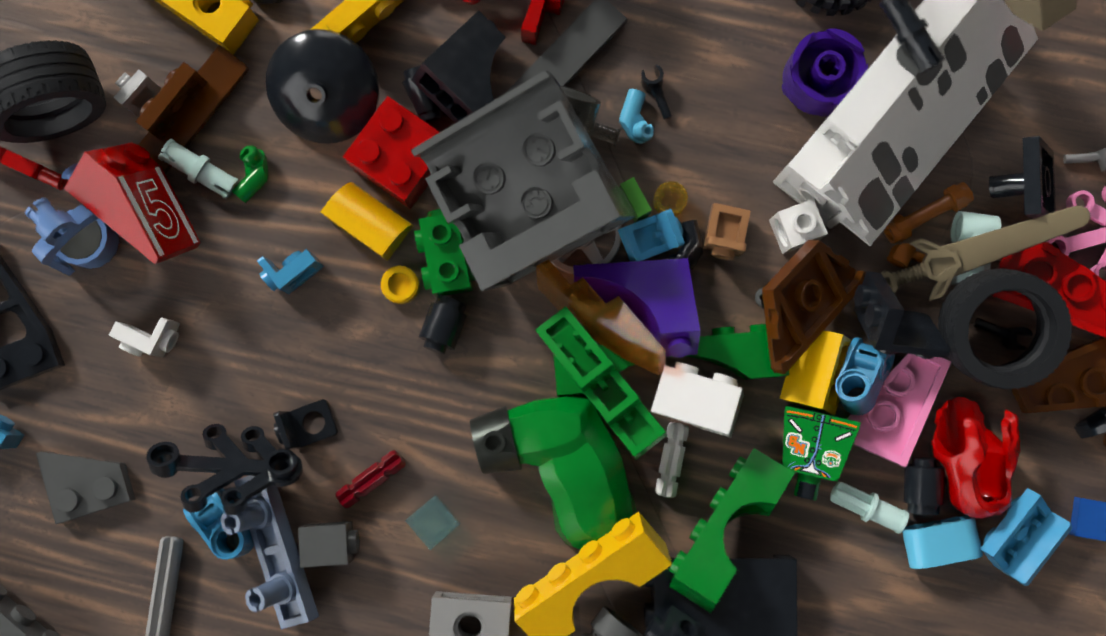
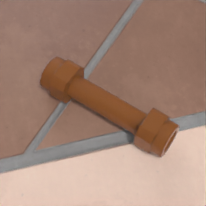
[883,182,974,244]

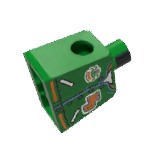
[782,406,861,501]

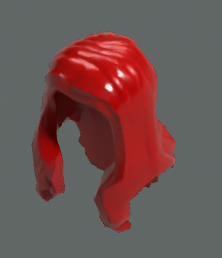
[932,397,1021,519]

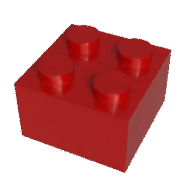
[343,96,440,209]

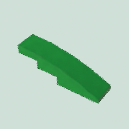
[535,306,667,460]

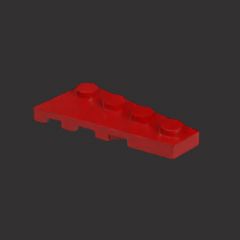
[991,241,1106,338]

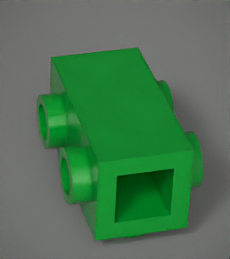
[414,209,476,298]

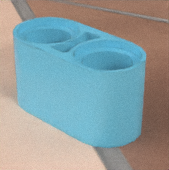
[902,516,983,569]

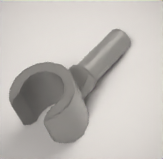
[1063,148,1106,172]

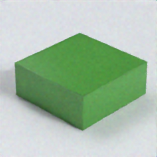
[619,177,652,222]

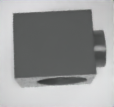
[298,521,360,568]

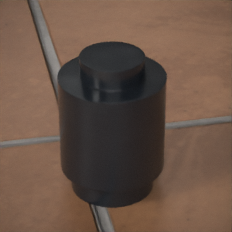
[419,295,467,354]
[903,457,945,515]

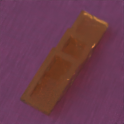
[536,259,666,375]

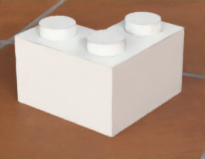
[651,362,744,438]

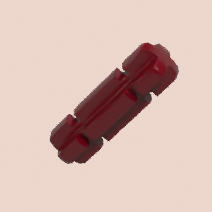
[335,450,406,509]

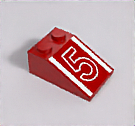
[64,142,201,264]

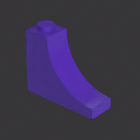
[573,258,700,358]

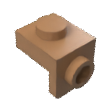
[703,203,751,260]

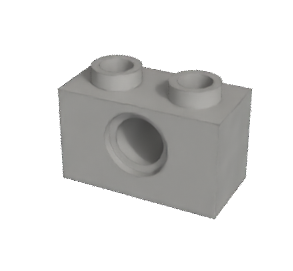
[429,591,512,636]

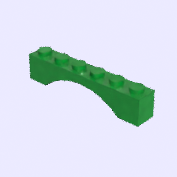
[553,324,789,396]

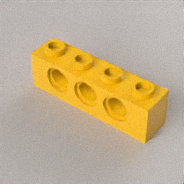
[154,0,259,55]

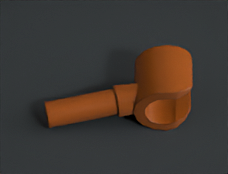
[887,243,925,269]

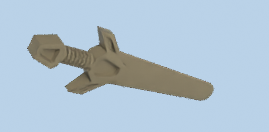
[881,205,1090,301]

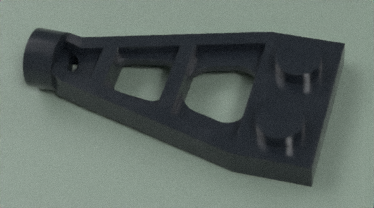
[0,255,65,390]

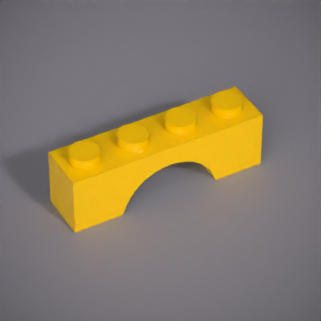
[514,511,672,636]

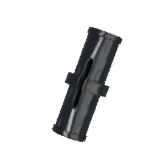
[879,0,945,74]

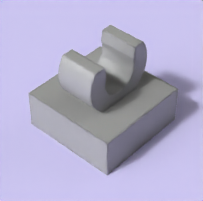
[114,69,162,117]

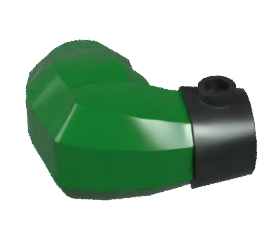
[470,396,637,550]

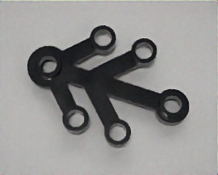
[146,424,303,515]

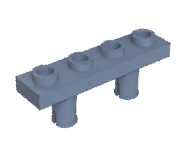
[221,475,319,629]

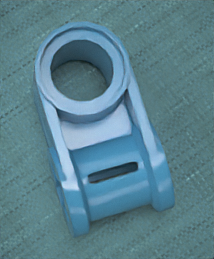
[835,337,895,415]
[183,488,254,560]

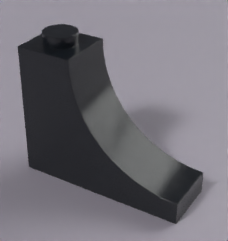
[411,10,506,123]

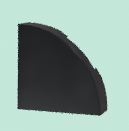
[1074,407,1106,438]

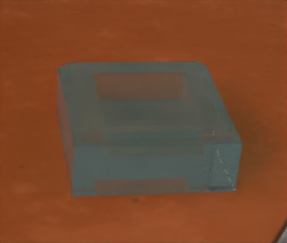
[405,495,460,550]

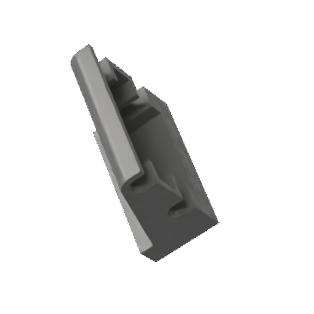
[411,70,636,291]

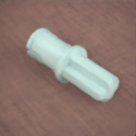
[830,482,909,534]

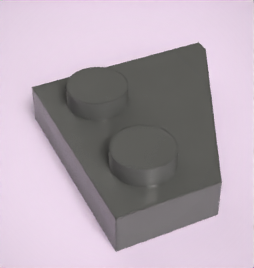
[36,451,136,524]

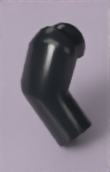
[668,220,703,271]

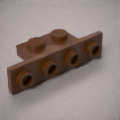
[135,45,249,174]

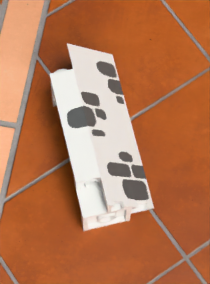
[773,0,1038,246]

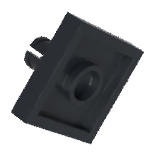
[989,136,1056,219]

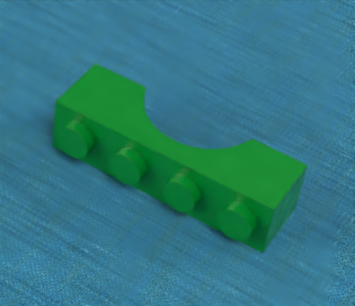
[669,448,795,614]

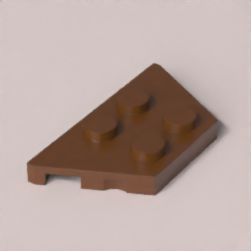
[762,240,866,374]

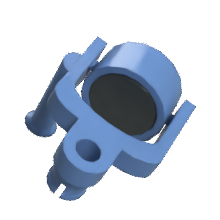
[25,163,119,276]

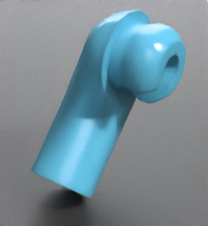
[619,89,654,144]

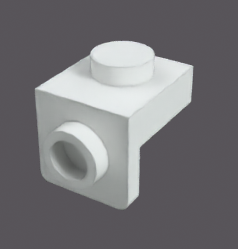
[109,317,180,357]

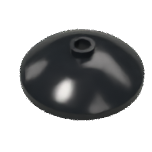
[265,29,379,144]

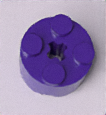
[782,28,868,117]

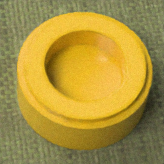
[381,265,420,304]

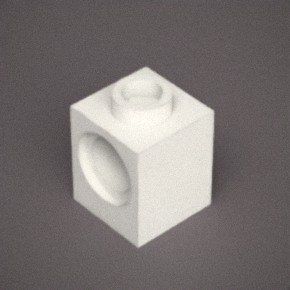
[769,198,828,254]

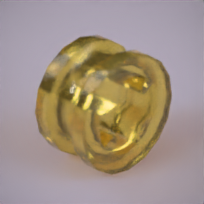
[653,181,688,217]

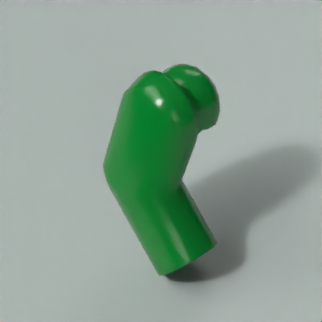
[232,145,269,204]

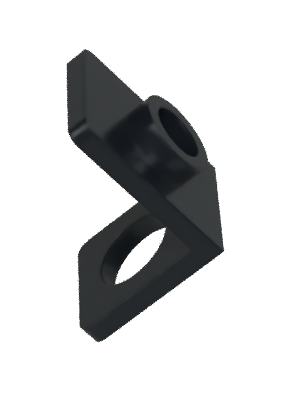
[273,399,338,450]

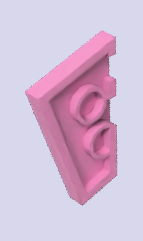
[847,354,951,467]

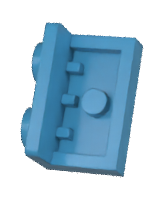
[980,488,1072,586]

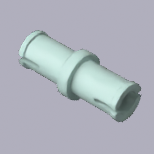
[158,138,239,199]

